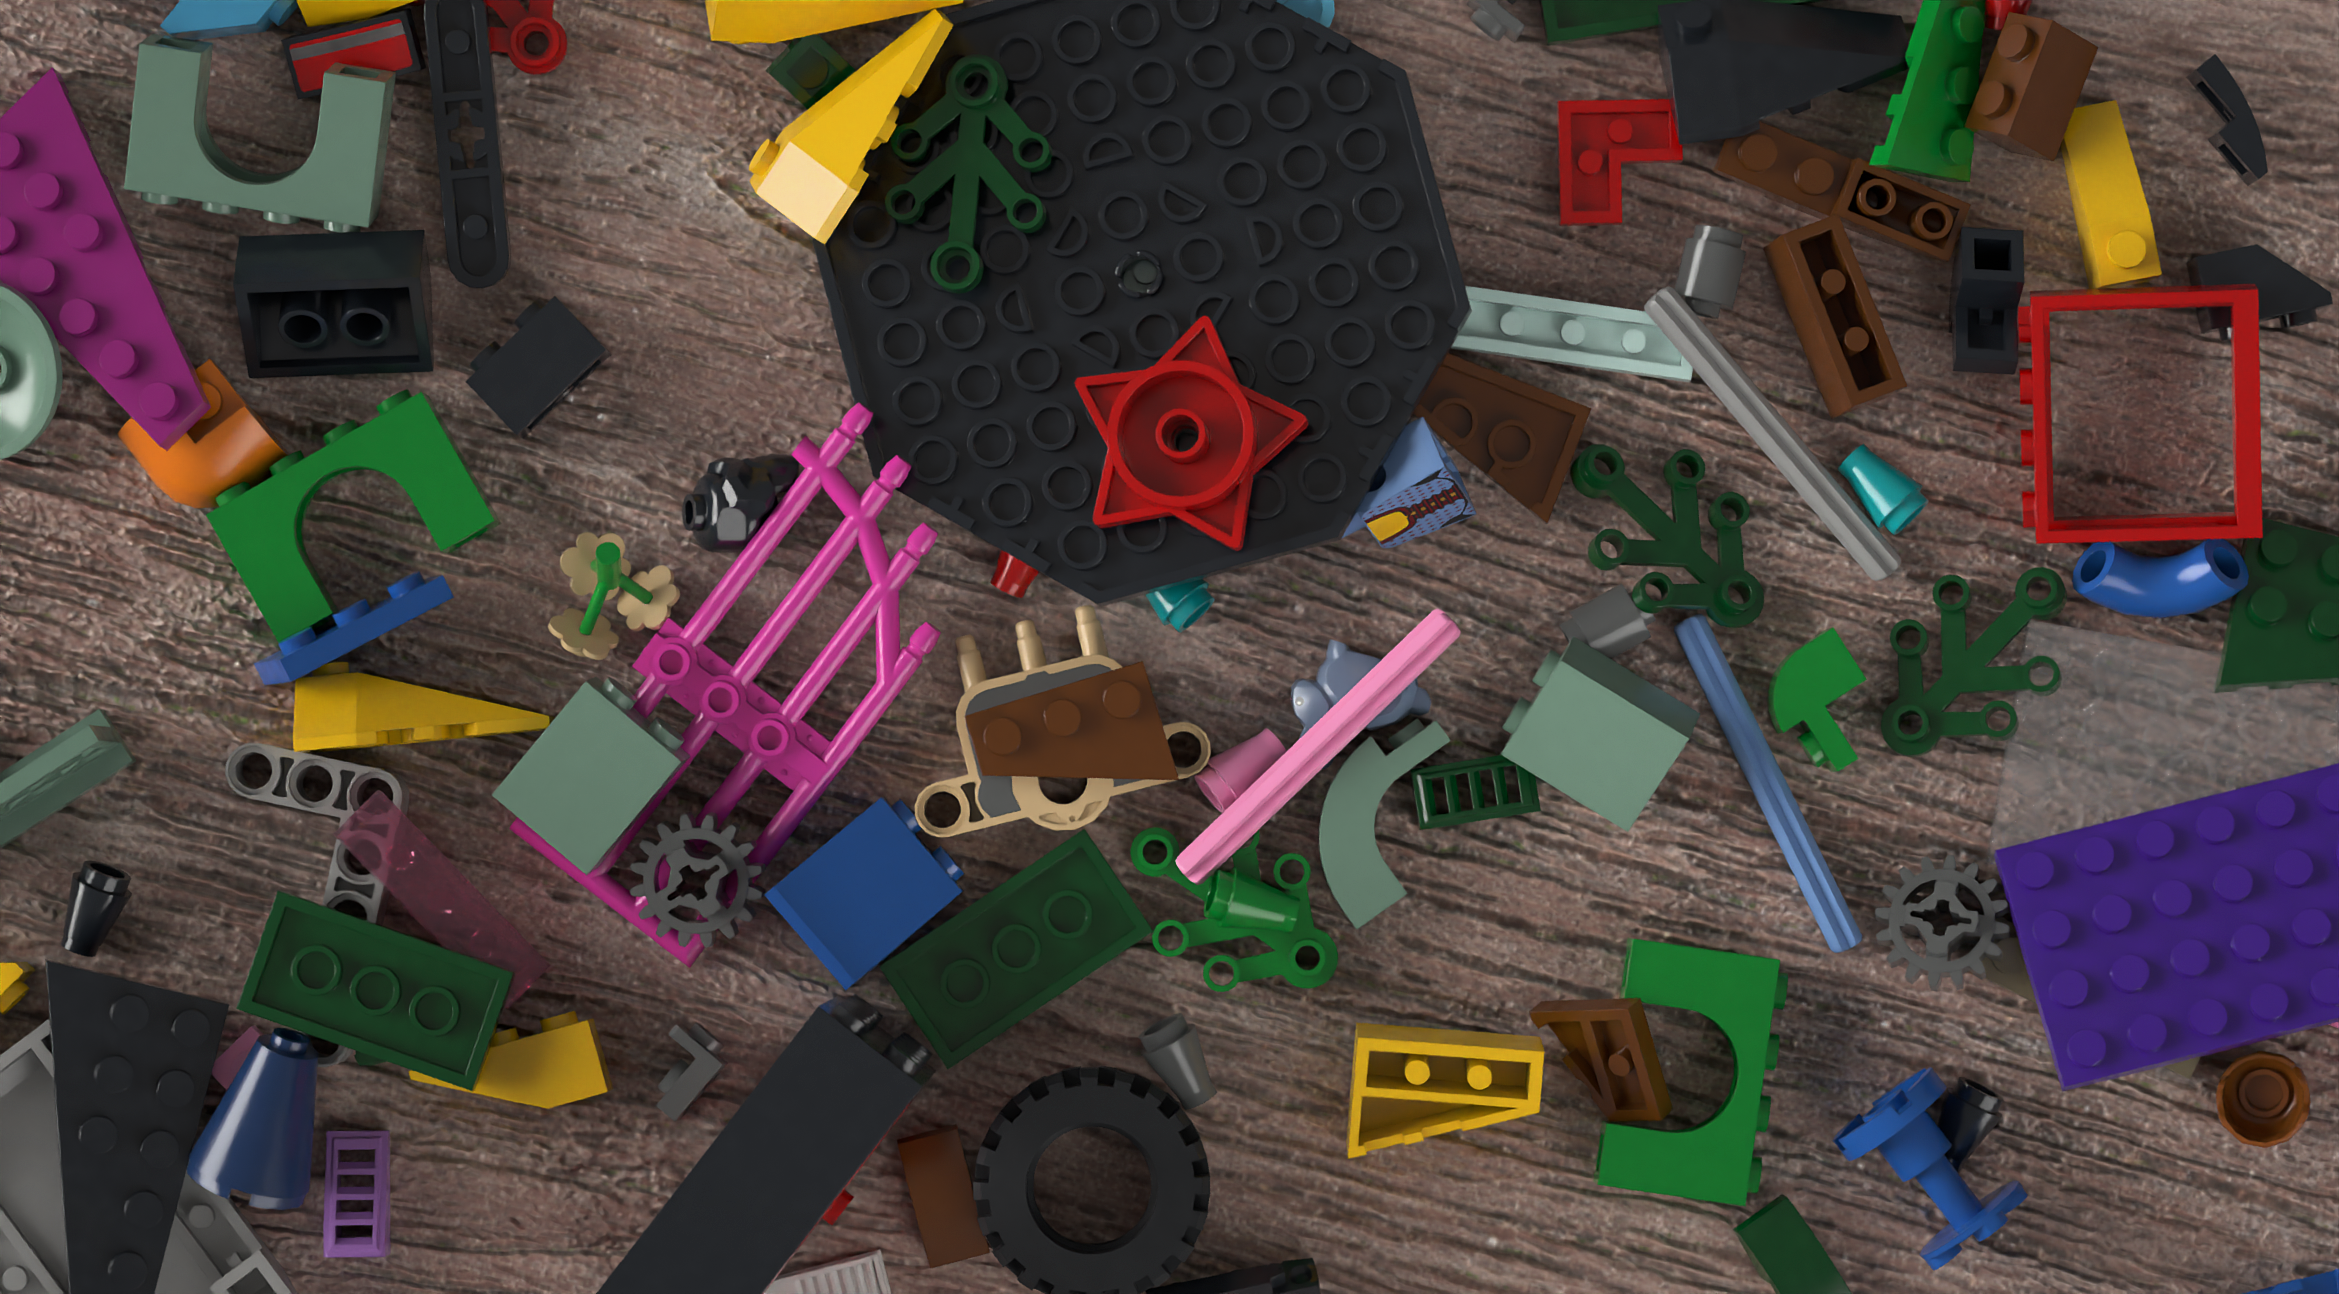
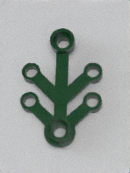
[885,54,1052,294]
[1570,444,1764,628]
[1881,567,2067,757]

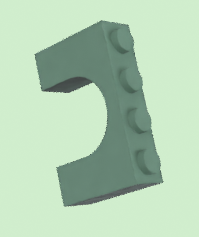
[124,34,396,233]

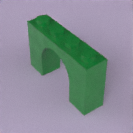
[206,389,502,643]
[1593,937,1788,1206]

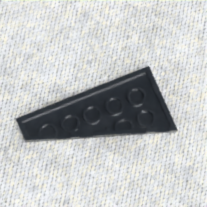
[45,959,229,1294]

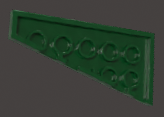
[2214,518,2339,693]

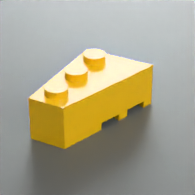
[1346,1022,1545,1159]

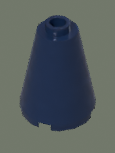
[187,1028,318,1210]

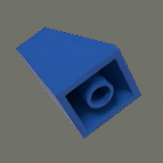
[764,797,965,990]

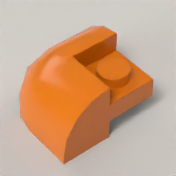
[118,359,290,509]

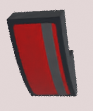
[281,8,426,100]

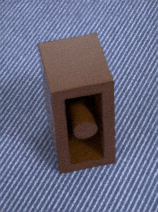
[1964,12,2099,162]

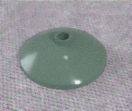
[0,282,63,460]

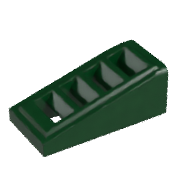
[1409,755,1541,830]

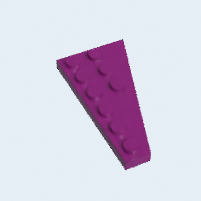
[0,67,211,451]

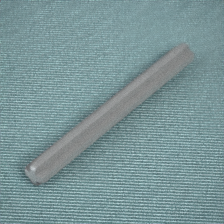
[1644,286,1901,581]

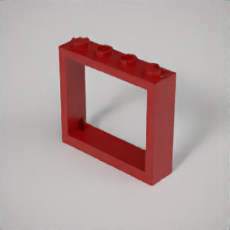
[2018,284,2263,544]

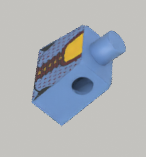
[1341,417,1477,548]

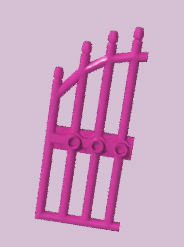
[509,402,941,968]

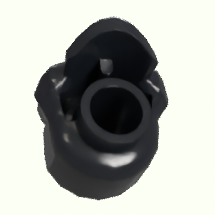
[682,454,799,553]

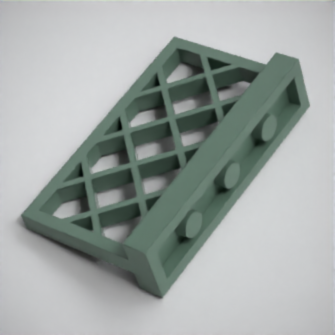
[0,709,136,849]

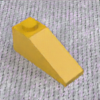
[2061,100,2162,289]

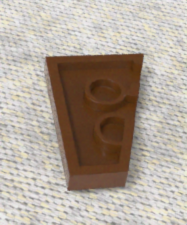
[1413,353,1592,524]

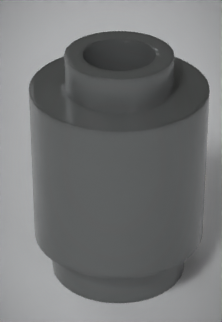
[1674,225,1746,319]
[1559,584,1656,659]

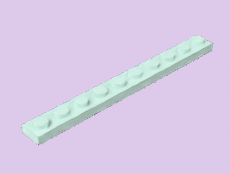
[1124,260,1693,382]

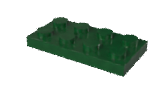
[879,829,1153,1069]
[236,890,516,1091]

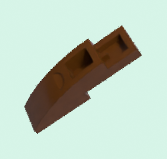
[1713,121,1971,262]

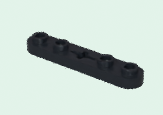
[424,0,511,289]

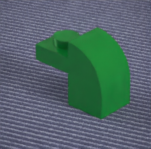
[1767,627,1867,772]

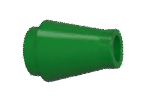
[1204,867,1300,933]

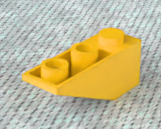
[408,1011,613,1109]

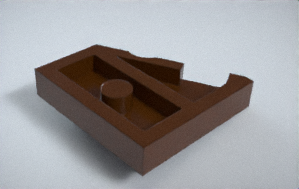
[1529,998,1673,1121]

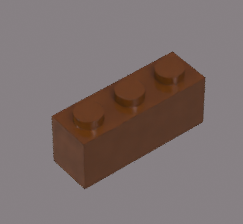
[1763,214,1907,419]

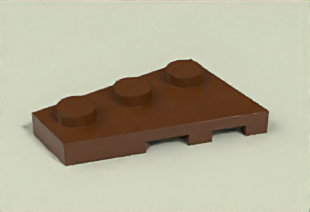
[964,661,1179,780]

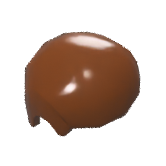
[2216,1050,2311,1148]

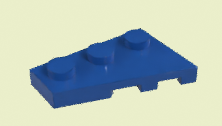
[254,571,454,685]

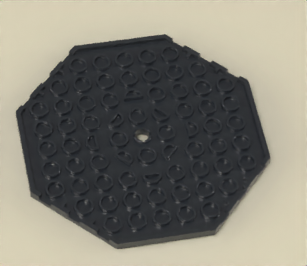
[812,0,1472,607]

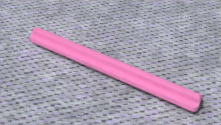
[1176,609,1461,885]

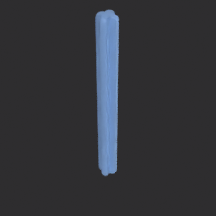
[1674,614,1862,953]

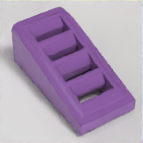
[323,1130,391,1258]

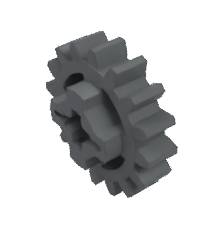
[630,812,766,948]
[1875,855,2010,992]

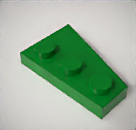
[1869,0,1985,182]

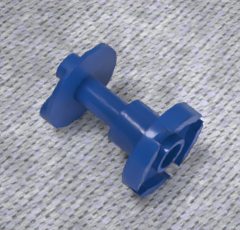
[1832,1067,2028,1271]

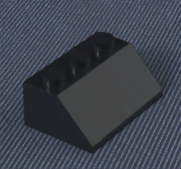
[233,230,434,378]

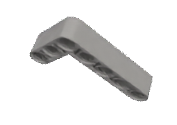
[225,743,409,1067]

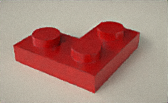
[1557,99,1683,226]

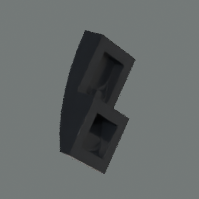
[2186,54,2268,186]

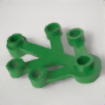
[1130,827,1338,992]

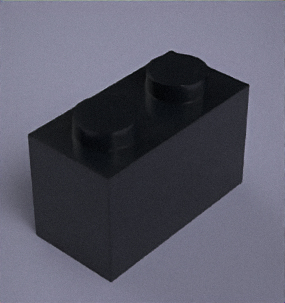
[465,296,612,439]

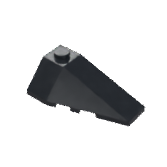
[1658,0,1910,145]

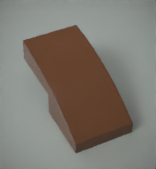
[897,1124,990,1269]

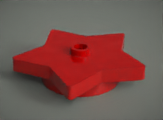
[1074,316,1309,551]

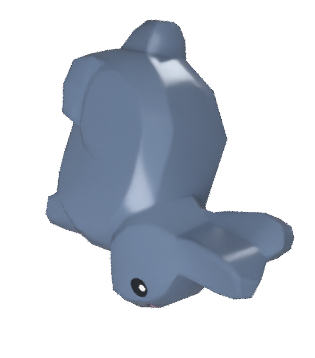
[1290,639,1432,769]

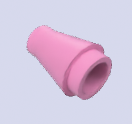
[1194,728,1287,813]

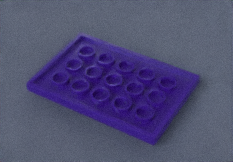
[1994,763,2339,1092]

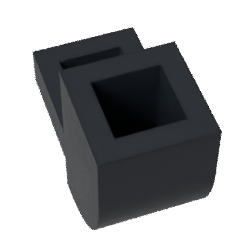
[1949,227,2025,375]

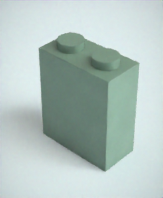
[1501,636,1700,832]
[492,677,691,875]

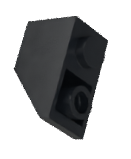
[2186,244,2333,342]

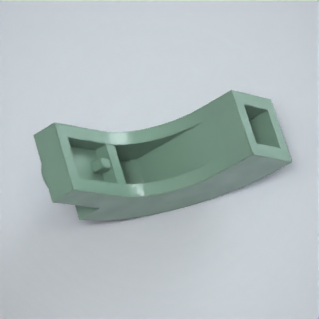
[1318,718,1451,929]

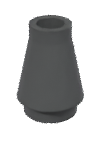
[1139,1013,1217,1110]

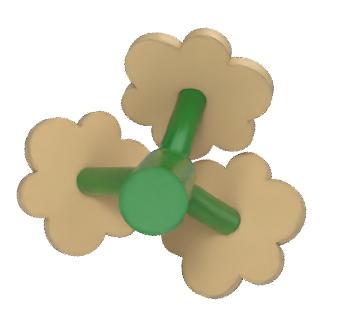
[548,532,680,660]

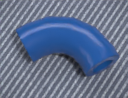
[2072,539,2249,618]

